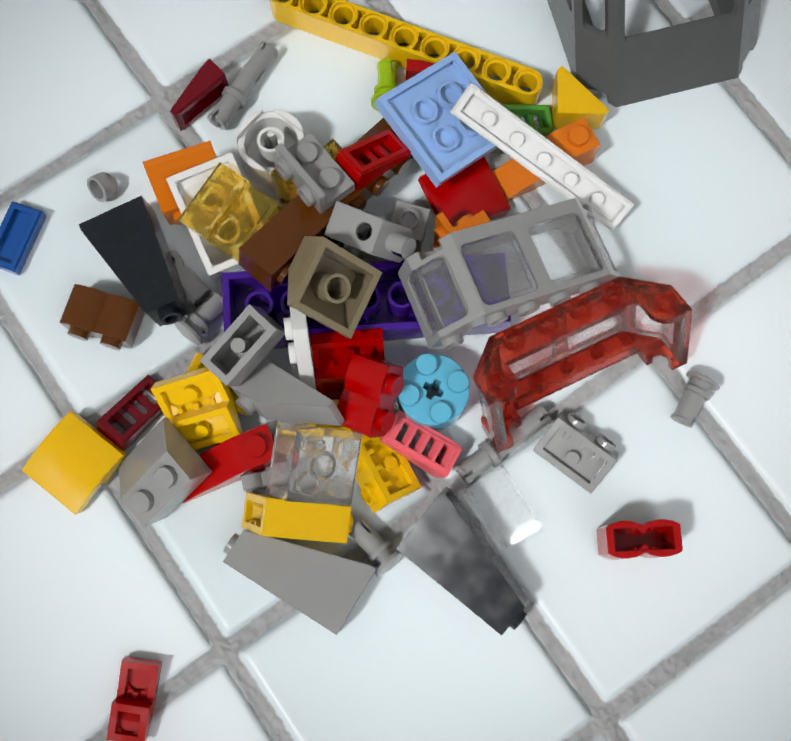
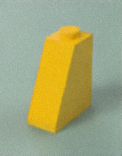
[241,492,353,544]

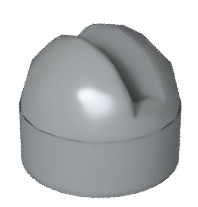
[87,172,118,202]

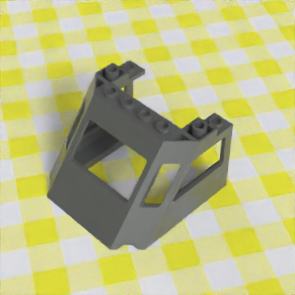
[547,0,762,107]

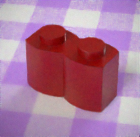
[337,354,404,438]
[596,519,683,560]

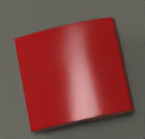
[418,157,511,227]
[310,328,385,400]

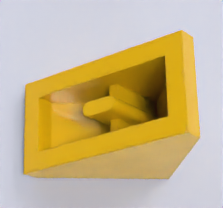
[552,66,609,130]

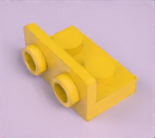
[342,435,422,513]

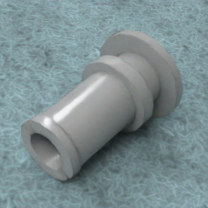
[174,291,223,345]
[671,371,720,428]
[349,518,403,577]

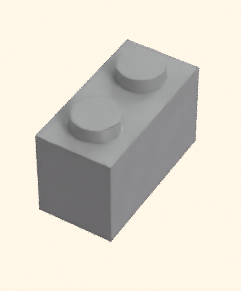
[200,304,285,386]

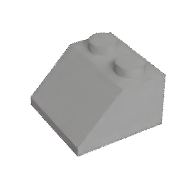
[119,418,212,527]

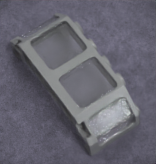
[397,198,624,350]

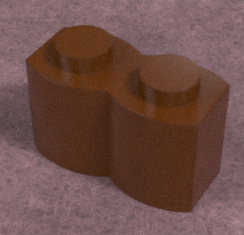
[59,284,145,351]

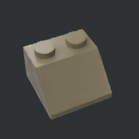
[287,236,383,339]

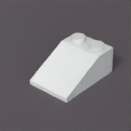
[166,152,264,281]

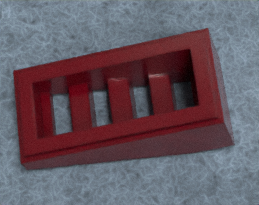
[170,58,229,131]
[96,375,162,451]

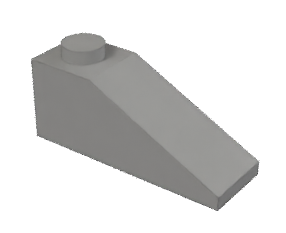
[230,358,345,426]

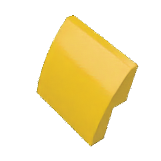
[151,367,242,450]
[22,411,126,515]

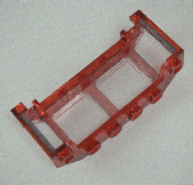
[472,276,693,453]

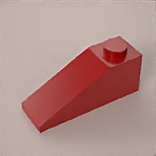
[183,424,284,503]

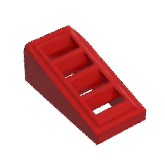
[335,129,411,192]

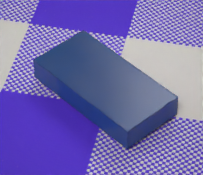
[0,201,47,276]

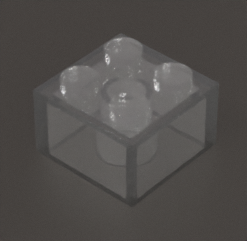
[266,420,362,506]

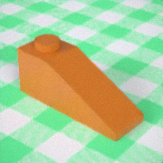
[492,117,601,201]

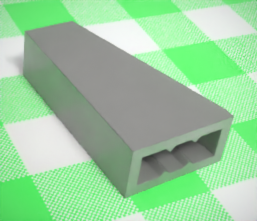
[223,530,376,635]

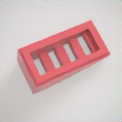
[379,410,462,479]

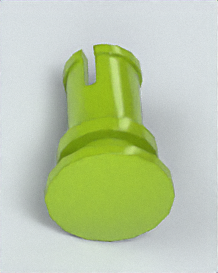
[371,58,398,111]

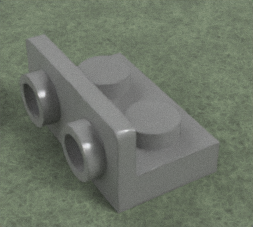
[274,133,355,214]
[533,411,619,494]

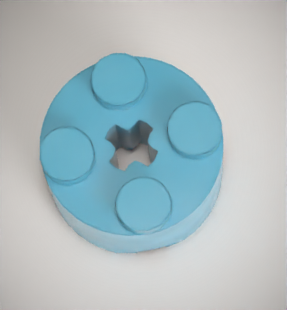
[397,354,469,431]

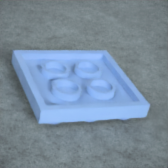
[374,52,497,188]

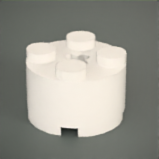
[237,109,305,191]

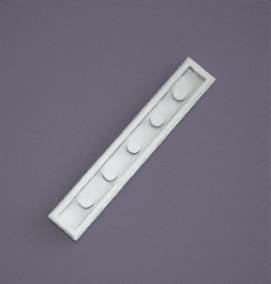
[450,82,634,231]

